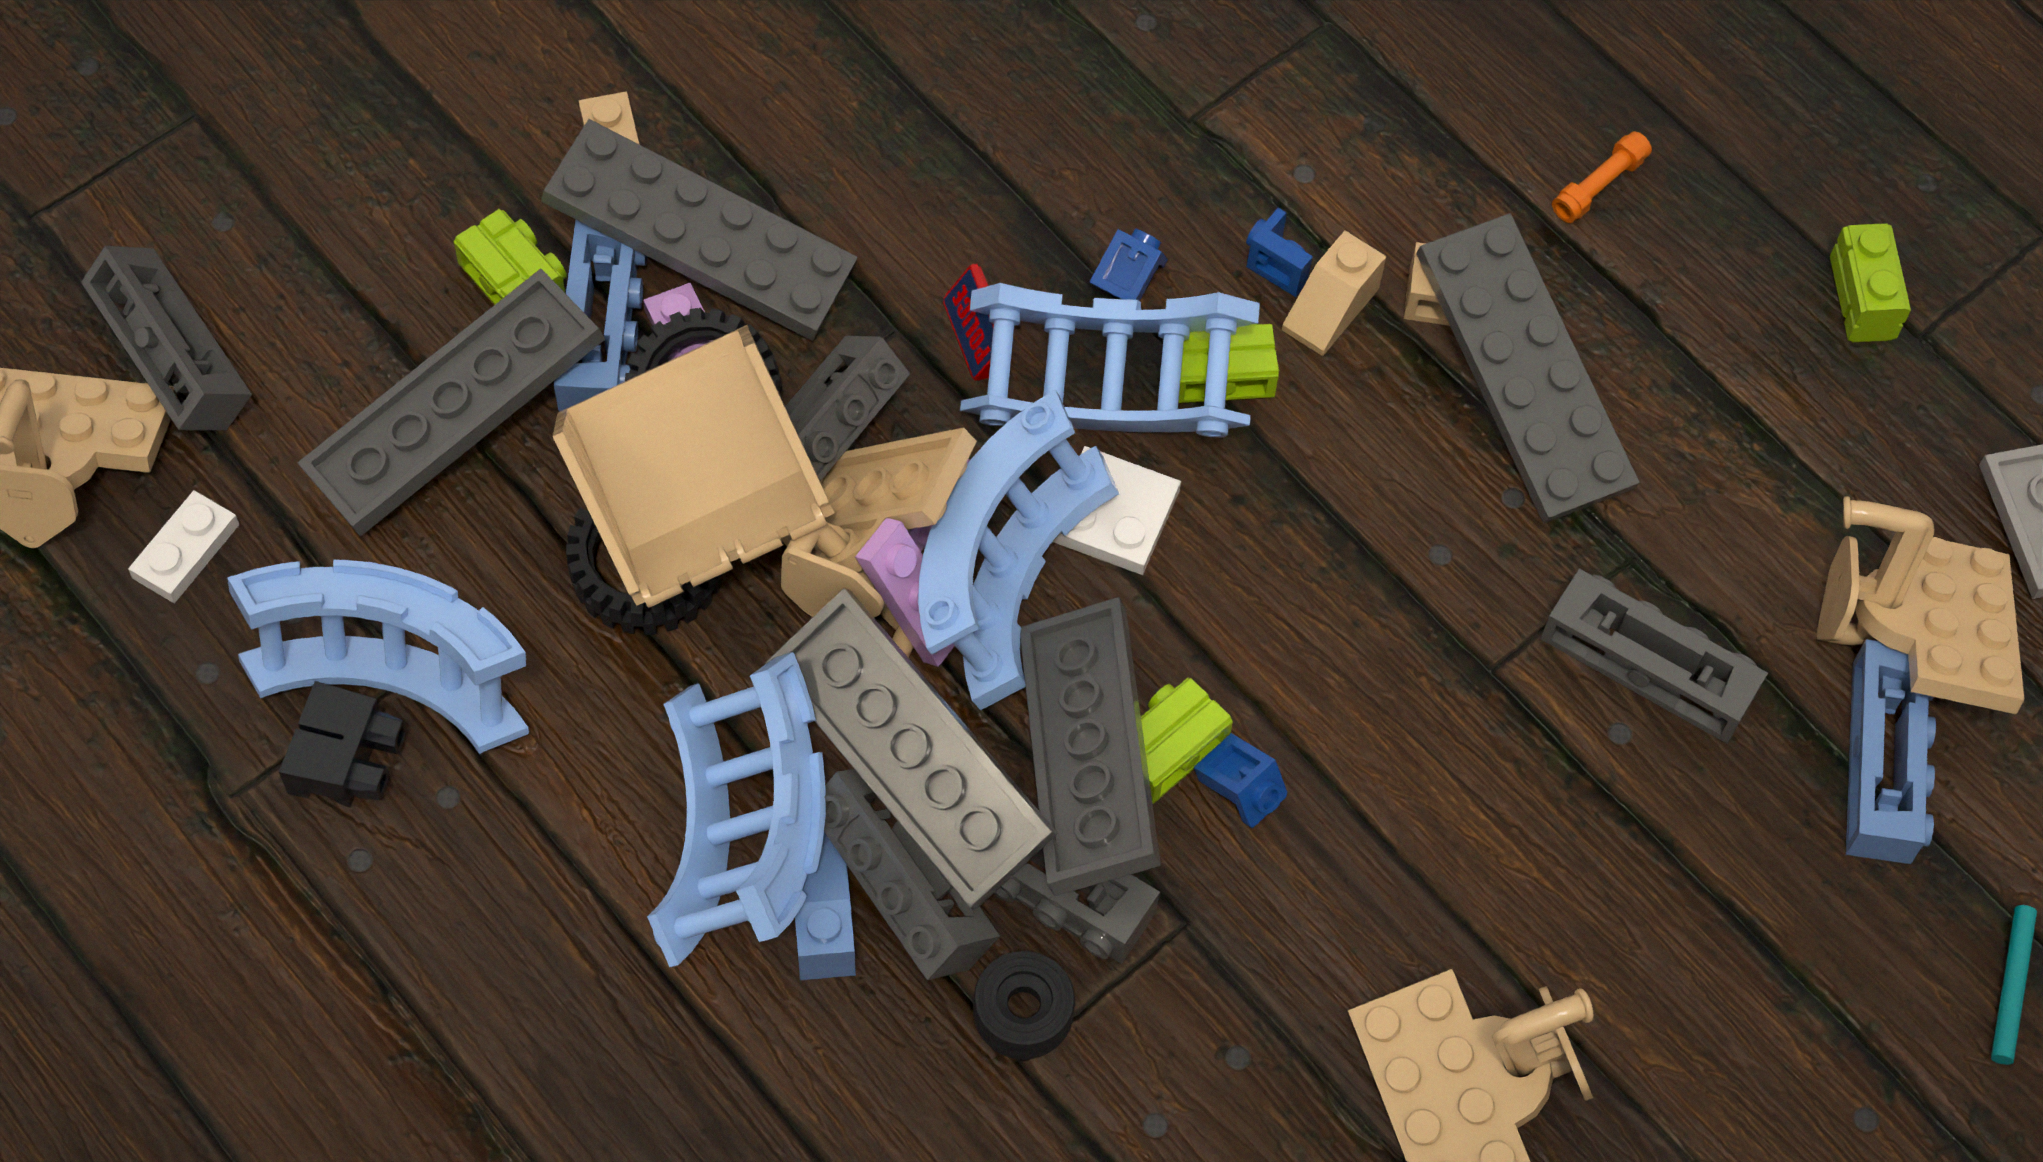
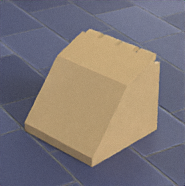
[552,325,835,608]

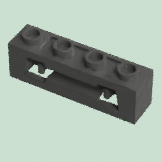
[81,246,252,430]
[785,336,910,481]
[1541,568,1768,744]
[824,769,1000,980]
[994,848,1160,964]

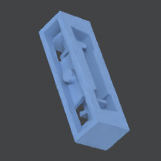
[554,220,648,412]
[1846,639,1936,864]

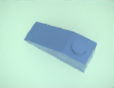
[795,832,856,980]

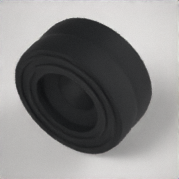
[973,951,1075,1060]

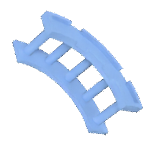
[960,283,1260,437]
[918,390,1119,710]
[227,560,529,754]
[647,652,826,967]

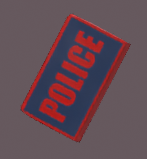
[943,263,994,381]

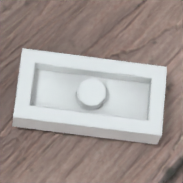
[128,490,239,604]

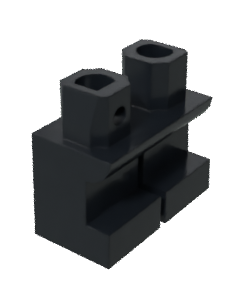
[279,681,407,808]

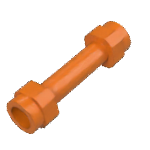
[1552,131,1652,223]

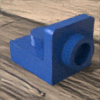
[1246,208,1313,297]
[1090,228,1168,301]
[1194,733,1287,828]

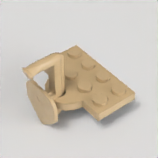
[0,368,177,548]
[781,428,977,658]
[1817,496,2024,714]
[1348,969,1594,1162]

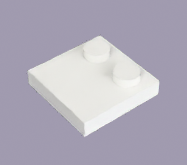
[1052,446,1181,575]

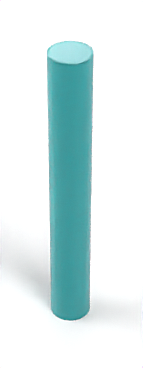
[1991,905,2037,1065]

